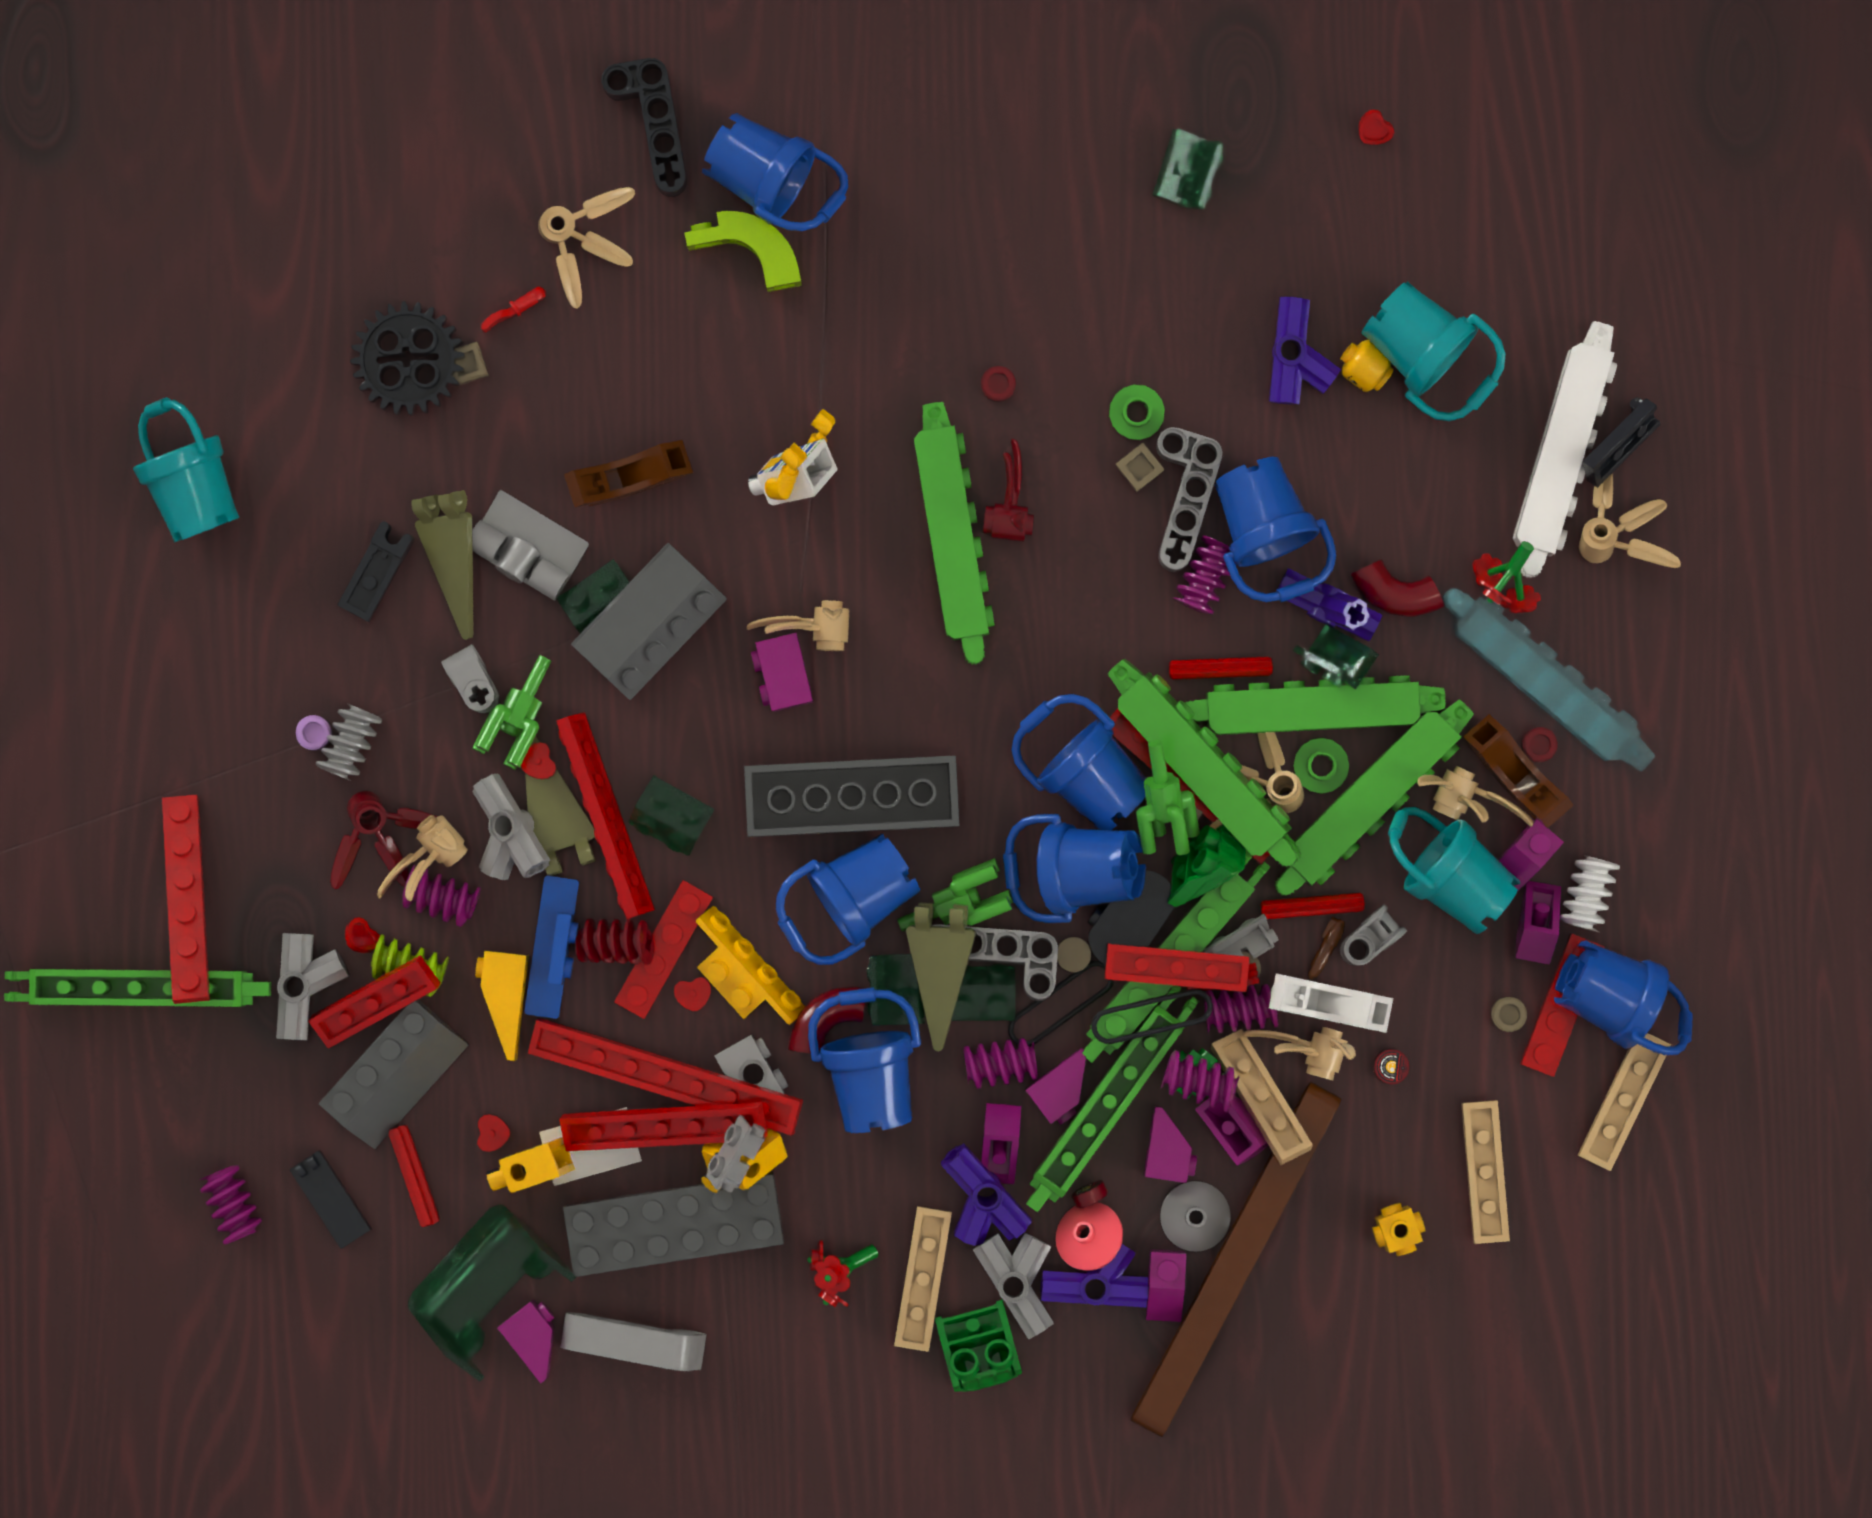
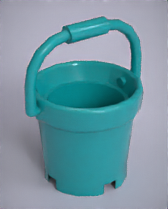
[1361,281,1506,421]
[133,398,240,543]
[1388,807,1520,934]

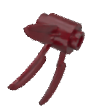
[983,439,1034,542]
[330,791,438,889]

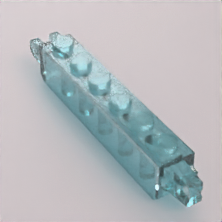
[1442,588,1655,772]

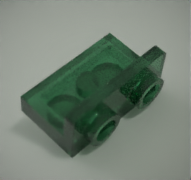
[1152,129,1224,210]
[556,559,629,634]
[1293,624,1379,690]
[628,775,715,856]
[867,954,925,1026]
[952,964,1016,1021]

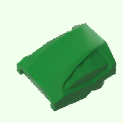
[1168,824,1246,907]
[935,1299,1022,1392]

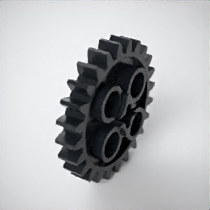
[350,301,465,416]

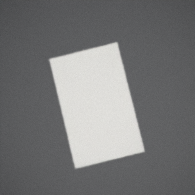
[539,1107,642,1186]

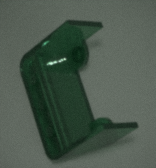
[408,1205,576,1381]

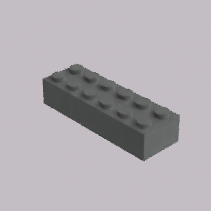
[744,755,959,838]
[563,1172,785,1277]

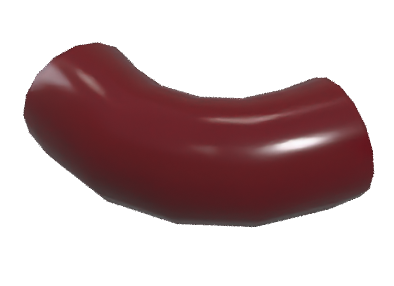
[1351,559,1444,617]
[788,987,865,1053]

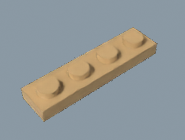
[1210,1029,1313,1165]
[1578,1033,1671,1171]
[1461,1100,1510,1244]
[894,1206,952,1352]

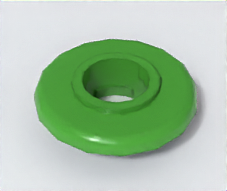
[1109,385,1165,440]
[1293,738,1349,794]

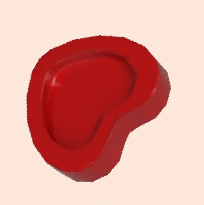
[1358,109,1394,145]
[521,742,557,780]
[345,917,380,953]
[674,977,711,1011]
[477,1114,511,1152]

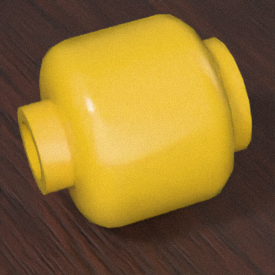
[1340,340,1394,392]

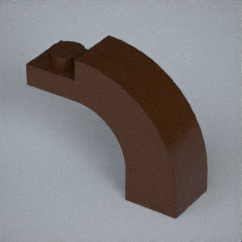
[564,439,693,508]
[1463,714,1574,828]

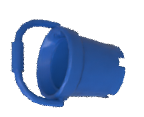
[702,113,849,231]
[1214,456,1336,603]
[1011,694,1146,830]
[1003,814,1146,923]
[776,833,920,965]
[1554,940,1693,1055]
[808,987,921,1133]

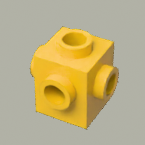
[1372,1203,1426,1256]

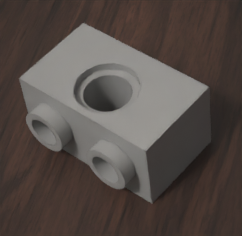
[714,1034,789,1094]

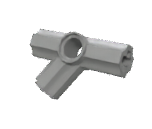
[472,774,550,880]
[276,933,350,1040]
[972,1232,1054,1340]

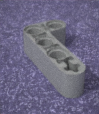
[1156,427,1223,572]
[932,924,1058,1001]
[560,1312,707,1371]

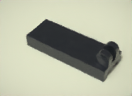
[1582,397,1661,488]
[290,1150,372,1249]

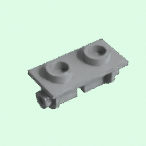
[1204,914,1279,959]
[706,1114,766,1192]

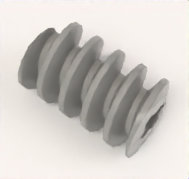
[316,703,383,781]

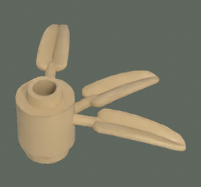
[538,187,635,308]
[1579,473,1681,568]
[747,601,849,651]
[1210,732,1304,829]
[1417,766,1533,827]
[377,815,468,901]
[1242,1027,1356,1081]

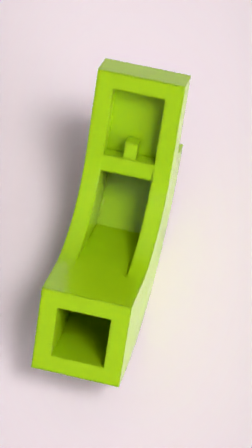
[684,211,802,292]

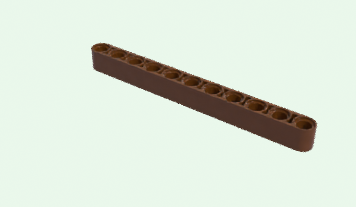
[1130,1082,1342,1437]

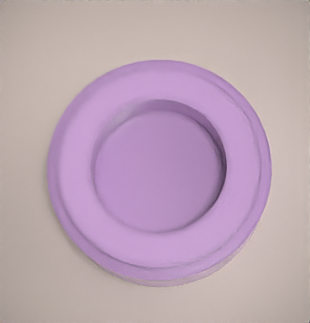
[296,715,332,751]

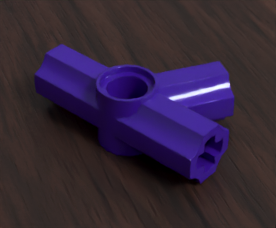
[1269,297,1341,405]
[1277,568,1382,642]
[941,1143,1032,1246]
[1040,1244,1149,1308]

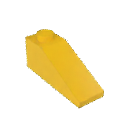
[475,951,529,1061]

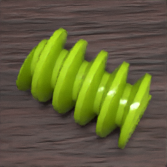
[371,934,449,997]

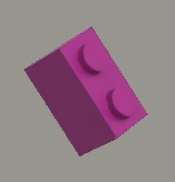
[751,633,813,712]

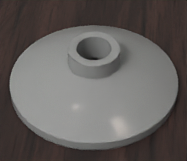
[1160,1181,1230,1252]

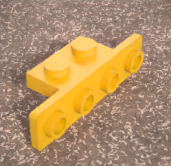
[696,906,805,1025]

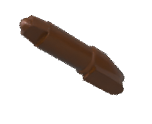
[1308,917,1345,979]

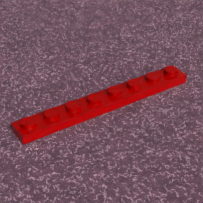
[528,1018,803,1136]

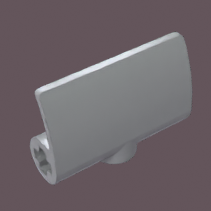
[472,490,589,601]

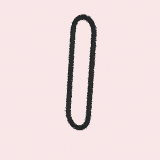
[1008,961,1114,1046]
[1092,989,1213,1044]

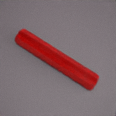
[1169,657,1273,679]
[1260,893,1365,919]
[388,1125,440,1227]

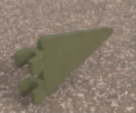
[411,490,473,640]
[525,736,596,876]
[906,902,976,1051]

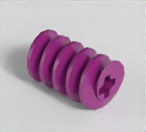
[1172,535,1235,614]
[402,865,481,927]
[1204,984,1278,1034]
[963,1038,1038,1089]
[1161,1050,1239,1112]
[199,1165,262,1245]

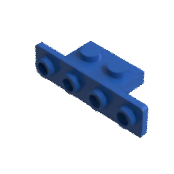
[524,876,579,1019]

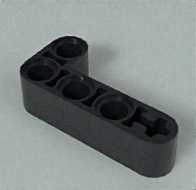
[601,58,687,197]

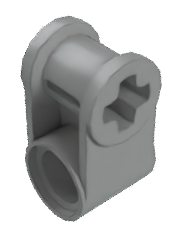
[441,644,499,713]
[1340,904,1407,966]

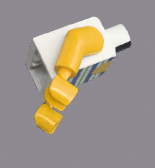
[748,409,838,505]

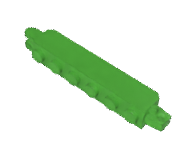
[914,402,995,665]
[1108,659,1302,867]
[1185,676,1446,735]
[1274,699,1474,896]
[1082,850,1271,1063]
[4,969,272,1007]
[1026,985,1199,1213]

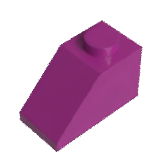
[1498,819,1564,891]
[1515,881,1561,965]
[1025,1048,1086,1125]
[1195,1095,1269,1166]
[981,1103,1021,1185]
[1143,1106,1197,1183]
[1146,1249,1187,1322]
[497,1299,555,1383]

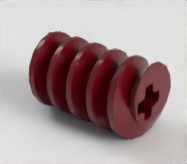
[575,918,654,965]

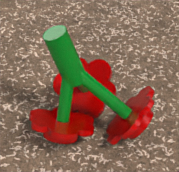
[1473,541,1541,613]
[807,1240,878,1308]

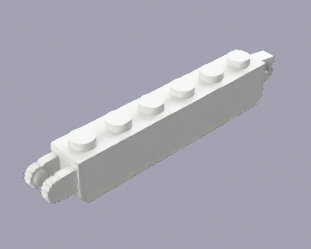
[1513,321,1617,579]

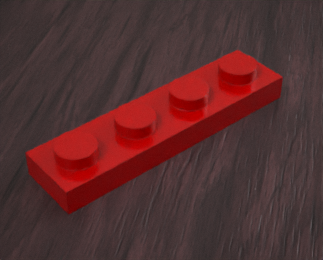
[614,880,714,1019]
[1520,933,1604,1077]
[1104,944,1250,992]
[308,955,441,1049]

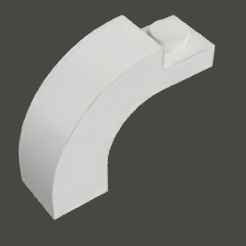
[1269,974,1394,1033]

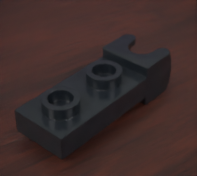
[337,521,415,623]

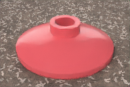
[1056,1202,1123,1271]

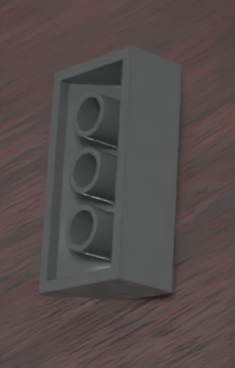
[571,543,727,700]
[318,999,469,1149]

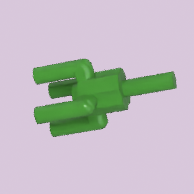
[472,655,552,770]
[1136,740,1200,855]
[897,858,1014,932]

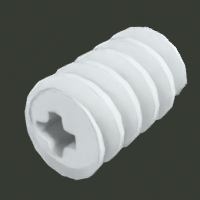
[1560,855,1620,933]

